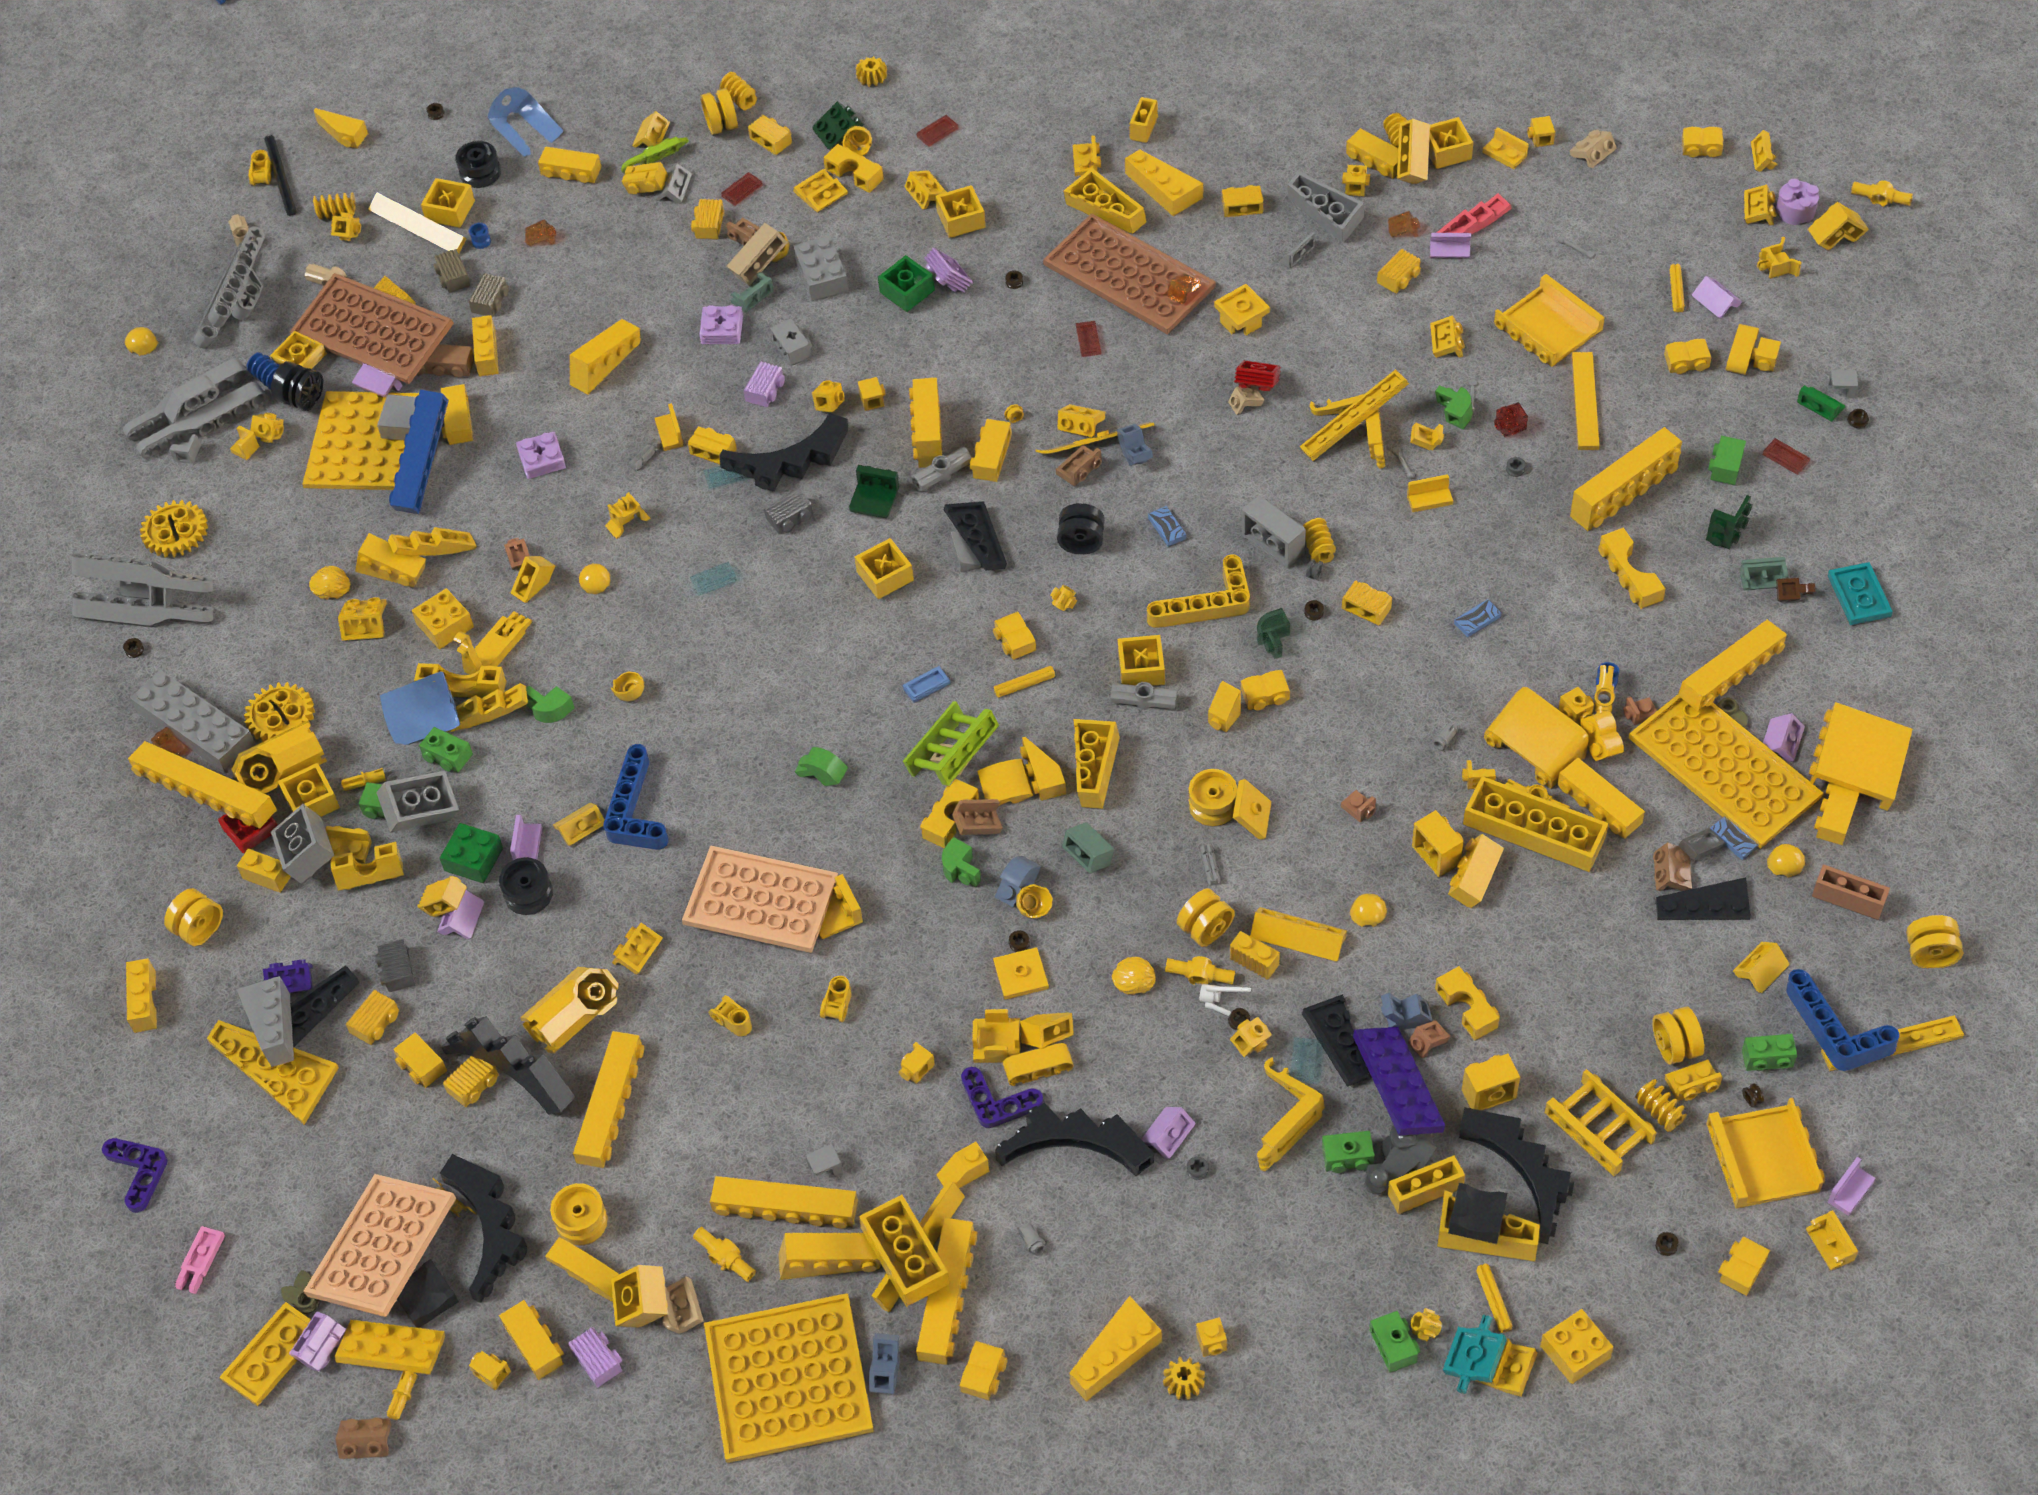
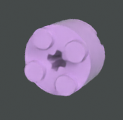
[1776,179,1819,225]

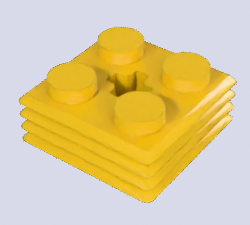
[270,331,327,370]

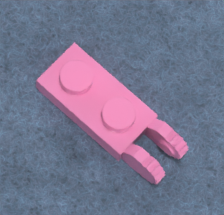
[175,1226,225,1294]

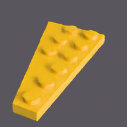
[207,1020,339,1125]

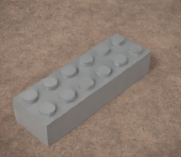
[130,670,256,773]

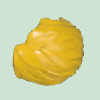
[309,566,351,599]
[1112,957,1156,995]

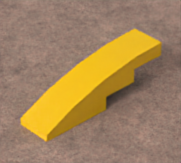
[388,527,477,556]
[446,683,528,732]
[545,1237,619,1302]

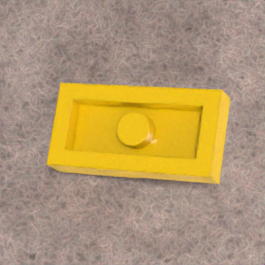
[1751,130,1777,172]

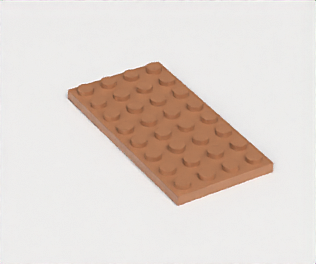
[1043,213,1216,335]
[290,273,454,384]

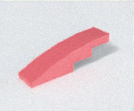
[1436,193,1512,235]

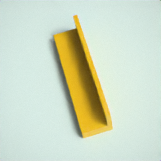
[1250,907,1347,961]

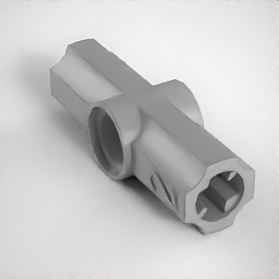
[911,447,972,491]
[1111,682,1178,709]

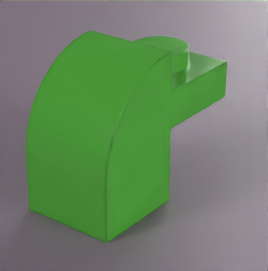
[1435,385,1473,430]
[526,686,574,723]
[794,747,848,786]
[942,837,981,887]

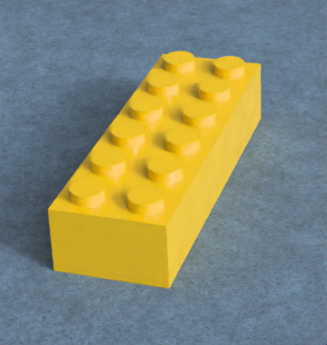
[1570,427,1682,531]
[1463,776,1609,872]

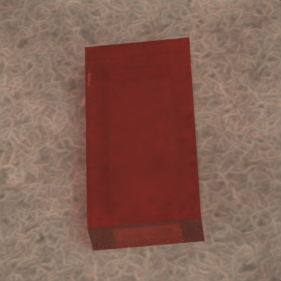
[917,115,958,147]
[721,172,762,206]
[1075,321,1101,357]
[1762,438,1810,475]

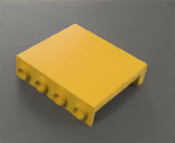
[1494,274,1605,367]
[1808,702,1913,811]
[1706,1098,1825,1208]

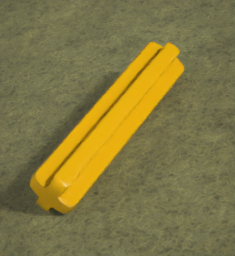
[1669,264,1685,312]
[994,666,1055,698]
[1476,1263,1512,1333]

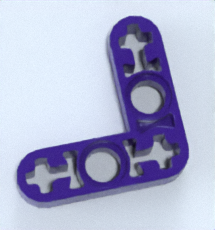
[961,1067,1043,1128]
[102,1138,168,1213]

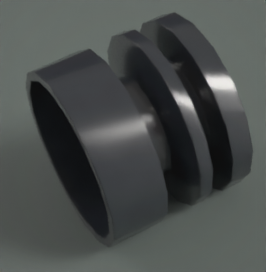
[271,361,324,411]

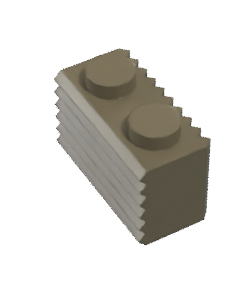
[433,249,471,293]
[469,273,509,317]

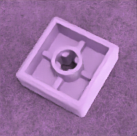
[924,248,973,292]
[699,305,743,344]
[516,432,566,479]

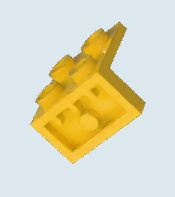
[338,597,387,640]
[819,874,863,939]

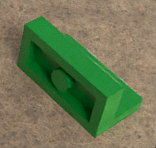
[1797,385,1845,422]

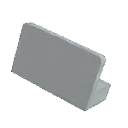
[655,163,692,204]

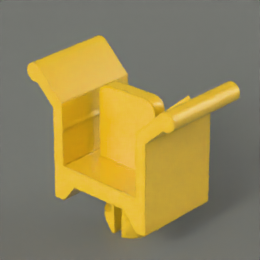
[1757,237,1802,279]
[605,492,651,539]

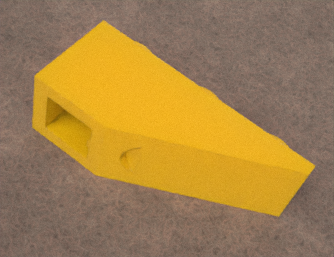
[1020,737,1066,801]

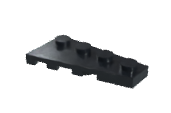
[1655,877,1751,920]
[1302,994,1369,1087]

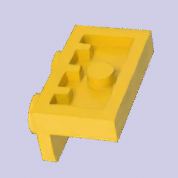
[1482,127,1528,169]
[1073,136,1101,176]
[905,170,946,209]
[1744,184,1776,225]
[1430,315,1465,358]
[1057,404,1105,437]
[325,826,372,864]
[612,923,663,975]
[1664,1059,1723,1101]

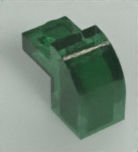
[1257,608,1290,659]

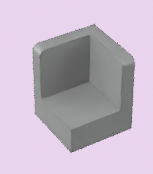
[1828,370,1858,398]
[170,434,201,464]
[806,1144,843,1176]

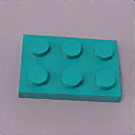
[1827,562,1893,625]

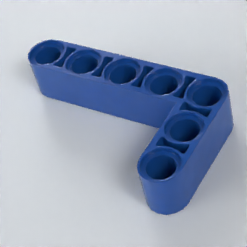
[603,744,669,850]
[1786,969,1899,1071]

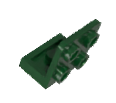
[812,101,864,150]
[849,465,900,518]
[1706,495,1753,549]

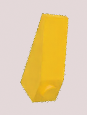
[314,108,368,149]

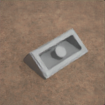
[1279,232,1315,268]
[950,531,981,572]

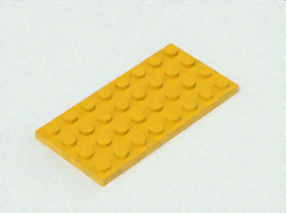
[1628,695,1823,849]

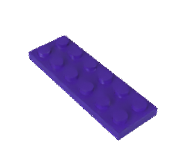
[1353,1027,1445,1136]

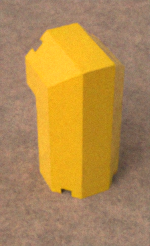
[231,721,327,794]
[520,967,619,1054]

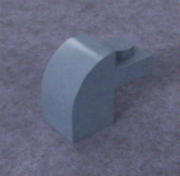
[1117,424,1153,465]
[995,856,1041,907]
[1381,993,1432,1030]
[869,1333,901,1394]

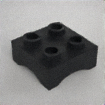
[1448,1183,1507,1244]
[397,1259,459,1328]

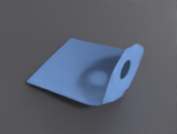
[488,87,563,157]
[380,671,460,745]

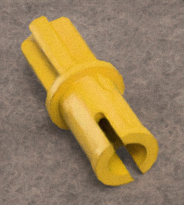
[341,768,386,791]
[387,1371,418,1420]

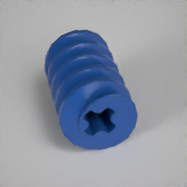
[247,352,280,390]

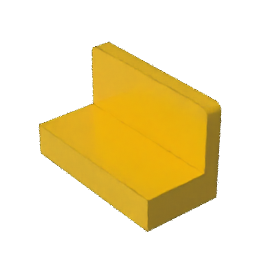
[632,111,670,148]
[654,403,684,451]
[1407,474,1453,512]
[553,803,605,846]
[1733,942,1789,993]

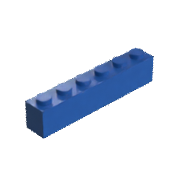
[389,389,449,514]

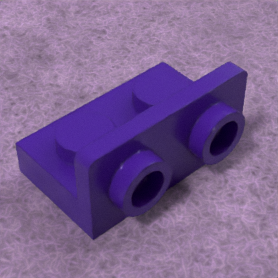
[263,959,313,993]

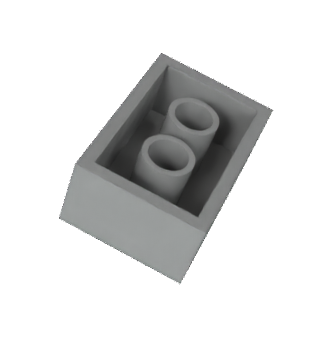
[793,236,849,301]
[1242,495,1306,569]
[376,770,459,832]
[271,804,334,884]

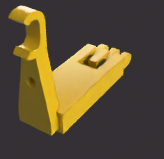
[1310,394,1385,469]
[453,611,532,675]
[1257,1057,1325,1171]

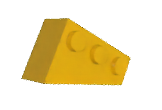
[355,533,426,587]

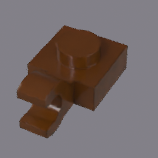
[1776,578,1816,601]

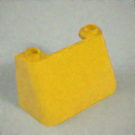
[1484,686,1589,789]

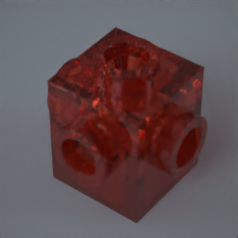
[1494,402,1528,437]

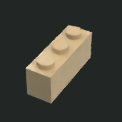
[727,223,788,286]

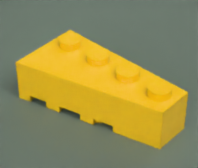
[1125,149,1203,216]
[570,319,641,395]
[1437,1191,1540,1261]
[779,1233,881,1280]
[1069,1296,1162,1401]

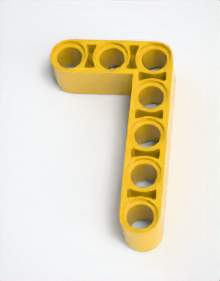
[1147,554,1250,628]

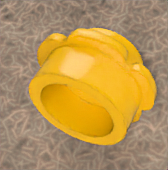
[1004,404,1024,423]

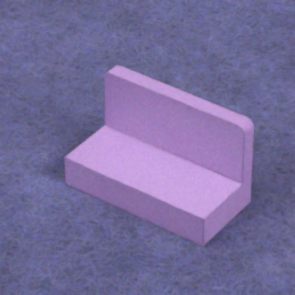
[1430,233,1471,258]
[1692,276,1742,318]
[352,363,403,397]
[1763,713,1805,762]
[510,815,542,860]
[437,890,484,939]
[1141,1107,1196,1159]
[1828,1157,1875,1216]

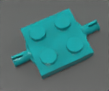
[1443,1315,1507,1394]

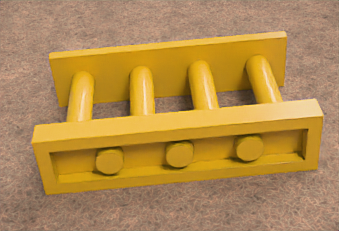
[1545,1069,1657,1176]

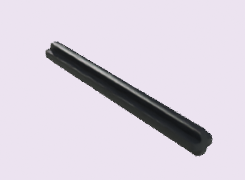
[264,135,297,216]

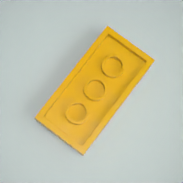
[220,1302,311,1407]
[335,1320,445,1374]

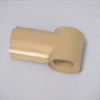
[229,214,253,247]
[305,264,347,287]

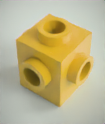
[1342,165,1370,196]
[331,212,361,241]
[812,380,845,412]
[250,412,284,443]
[1558,687,1594,725]
[1230,1017,1272,1057]

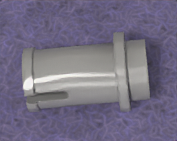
[1432,723,1458,750]
[1018,1223,1045,1255]

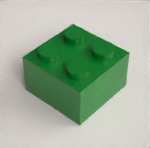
[878,255,935,312]
[439,823,503,884]

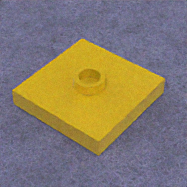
[1233,779,1272,839]
[993,947,1049,1000]

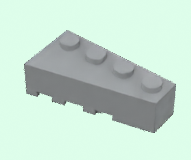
[1287,171,1364,243]
[236,976,294,1067]

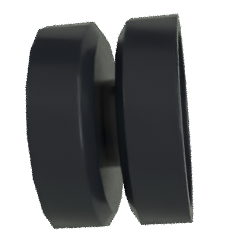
[455,141,501,188]
[1057,503,1105,555]
[499,857,553,915]

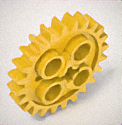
[140,500,208,558]
[244,682,315,742]

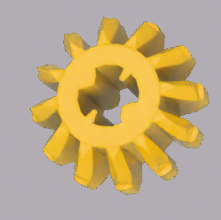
[856,56,887,87]
[1163,1356,1205,1401]

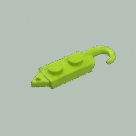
[621,136,689,174]

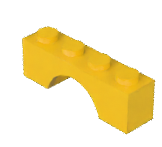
[1598,527,1666,609]
[414,663,506,698]

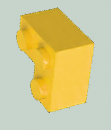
[1808,202,1869,250]

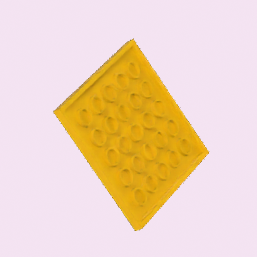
[302,391,419,490]
[704,1293,874,1463]

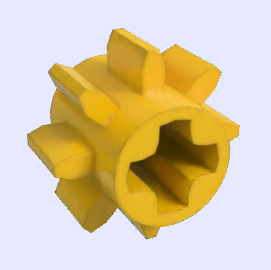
[1050,585,1078,611]
[1411,1308,1442,1341]

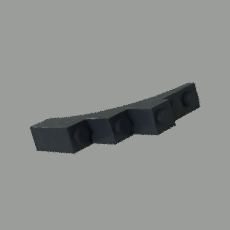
[719,413,848,492]
[441,1016,576,1115]
[995,1102,1154,1176]
[1459,1107,1574,1244]
[440,1154,527,1303]

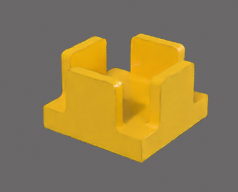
[1214,284,1270,335]
[972,1009,1021,1063]

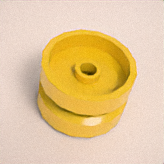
[700,88,738,135]
[1188,769,1237,826]
[164,888,223,946]
[1177,888,1235,947]
[1906,915,1964,968]
[1652,1006,1704,1065]
[550,1183,608,1245]

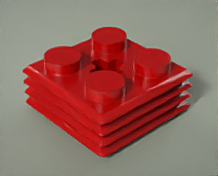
[1234,360,1281,391]
[218,814,278,853]

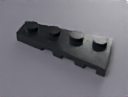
[943,501,1007,571]
[290,965,360,1047]

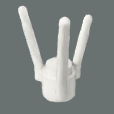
[1200,984,1251,1019]

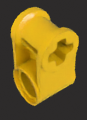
[248,150,272,186]
[820,976,852,1022]
[708,995,752,1036]

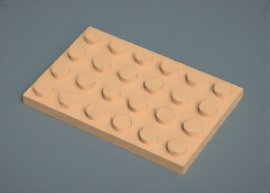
[682,846,838,953]
[304,1174,456,1317]

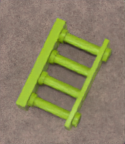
[903,701,999,786]

